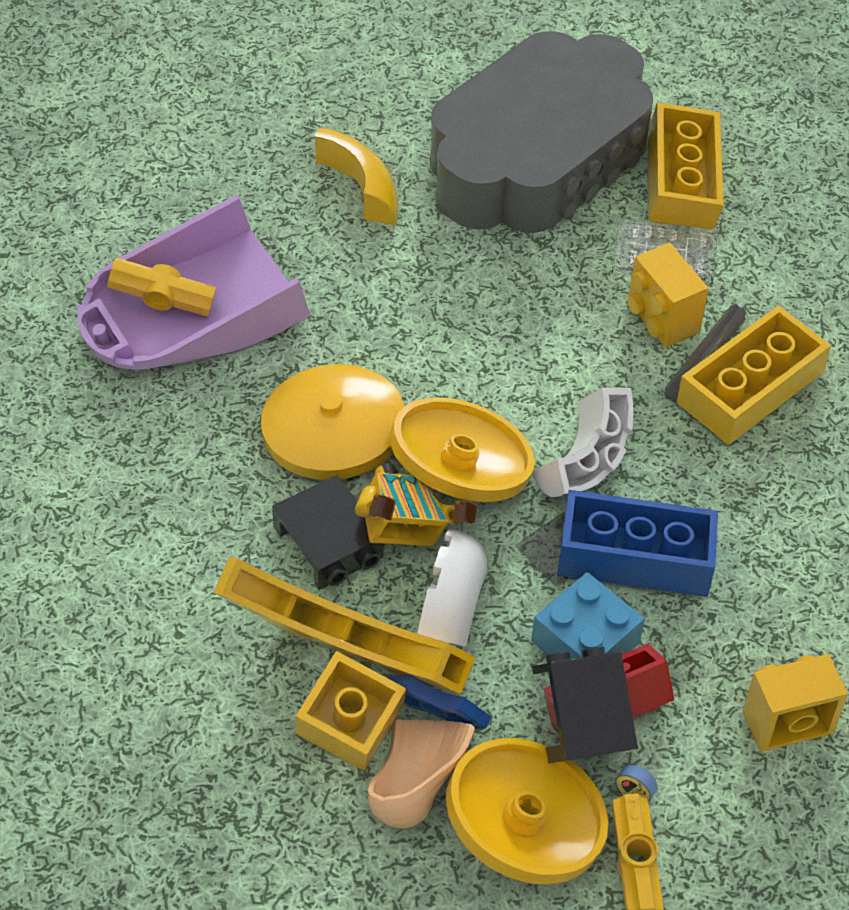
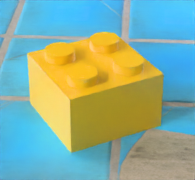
[627,242,709,348]
[295,651,406,771]
[743,654,848,752]

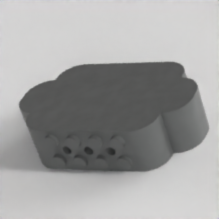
[430,31,653,233]

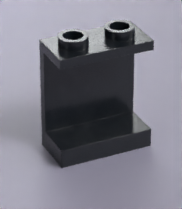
[272,475,383,590]
[532,647,638,763]

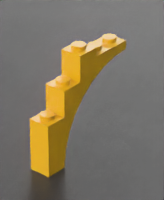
[213,556,476,695]

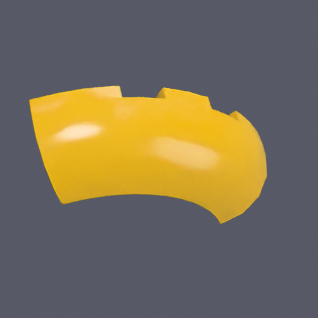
[315,127,398,225]

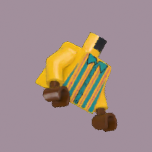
[355,463,477,546]

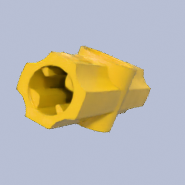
[107,258,217,317]
[611,793,664,910]

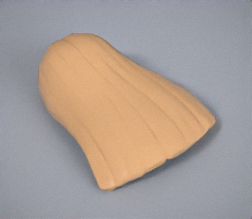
[368,719,475,829]

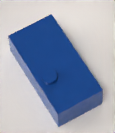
[557,490,718,597]

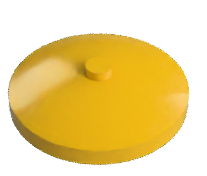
[261,364,404,480]
[390,397,535,502]
[446,738,608,885]

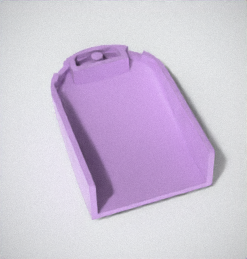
[77,194,311,370]

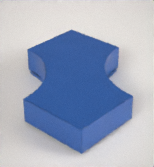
[387,675,491,730]

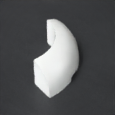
[533,388,634,497]
[417,528,488,647]

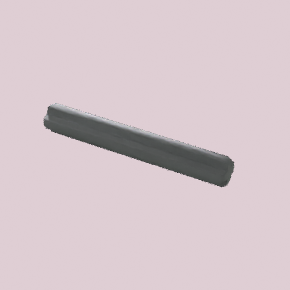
[664,304,746,403]

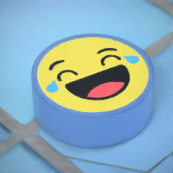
[615,765,658,803]

